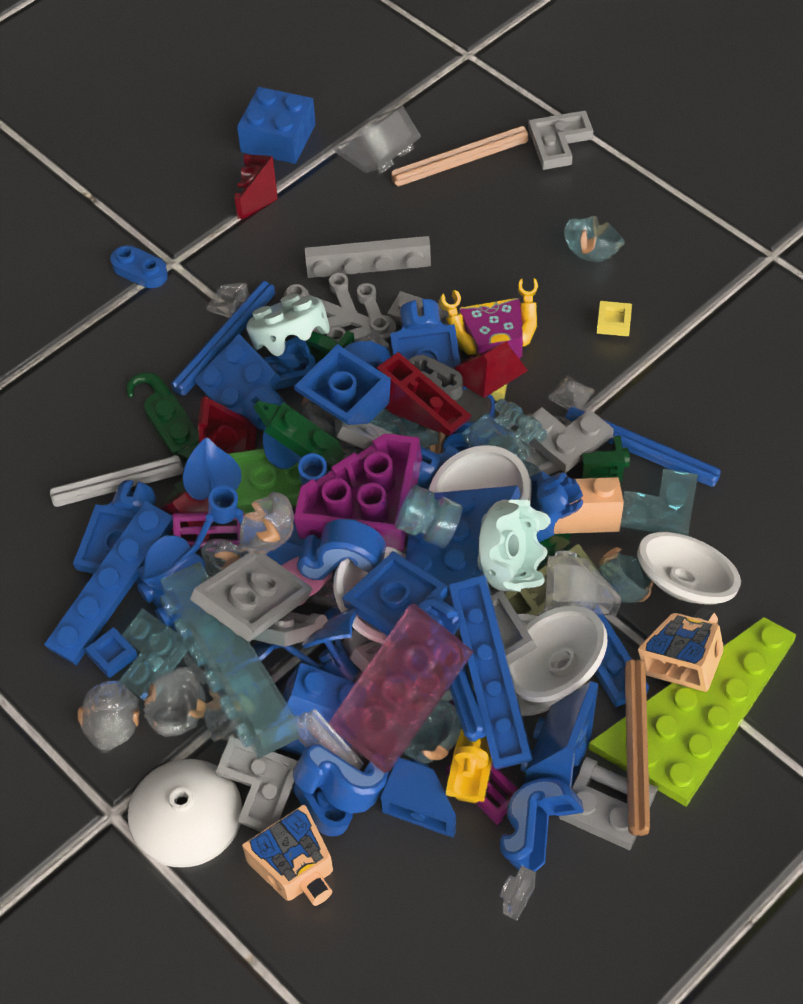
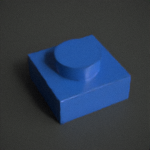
[85,627,138,678]

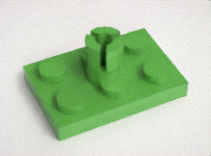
[229,449,302,514]

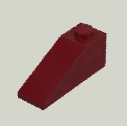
[376,352,472,436]

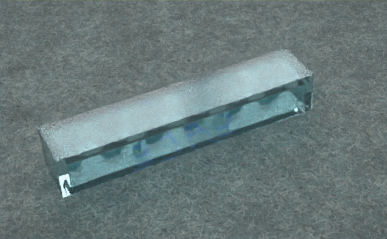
[159,562,300,759]

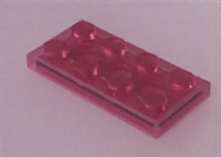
[327,604,474,773]

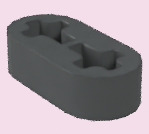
[408,355,463,401]

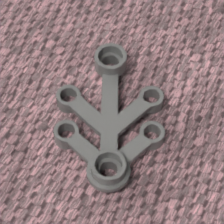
[284,273,396,345]

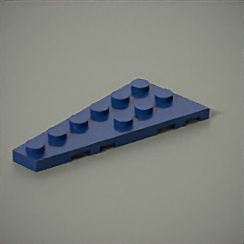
[388,485,521,682]

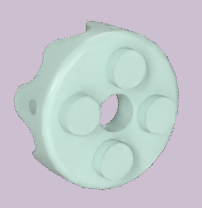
[247,293,330,356]
[478,500,551,592]

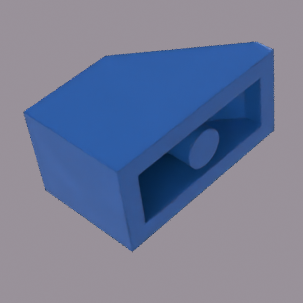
[381,757,456,838]

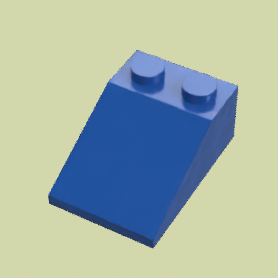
[521,681,598,789]

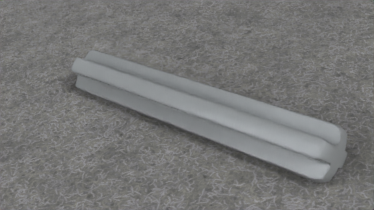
[50,455,183,507]

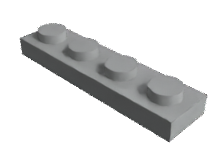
[305,236,431,278]

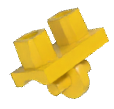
[446,729,492,803]

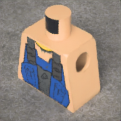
[638,608,723,692]
[242,805,333,906]

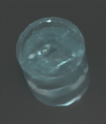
[395,484,462,549]

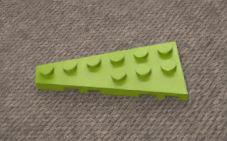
[588,617,796,807]

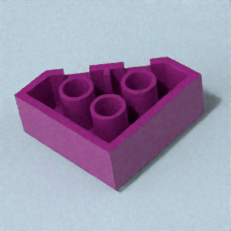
[294,433,422,551]

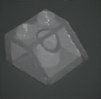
[333,106,421,173]
[544,551,621,616]

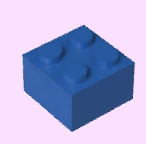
[237,87,316,164]

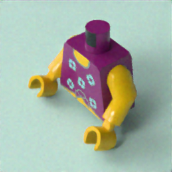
[439,278,538,359]

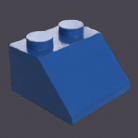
[294,344,391,425]
[269,662,370,760]

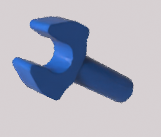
[273,336,311,368]

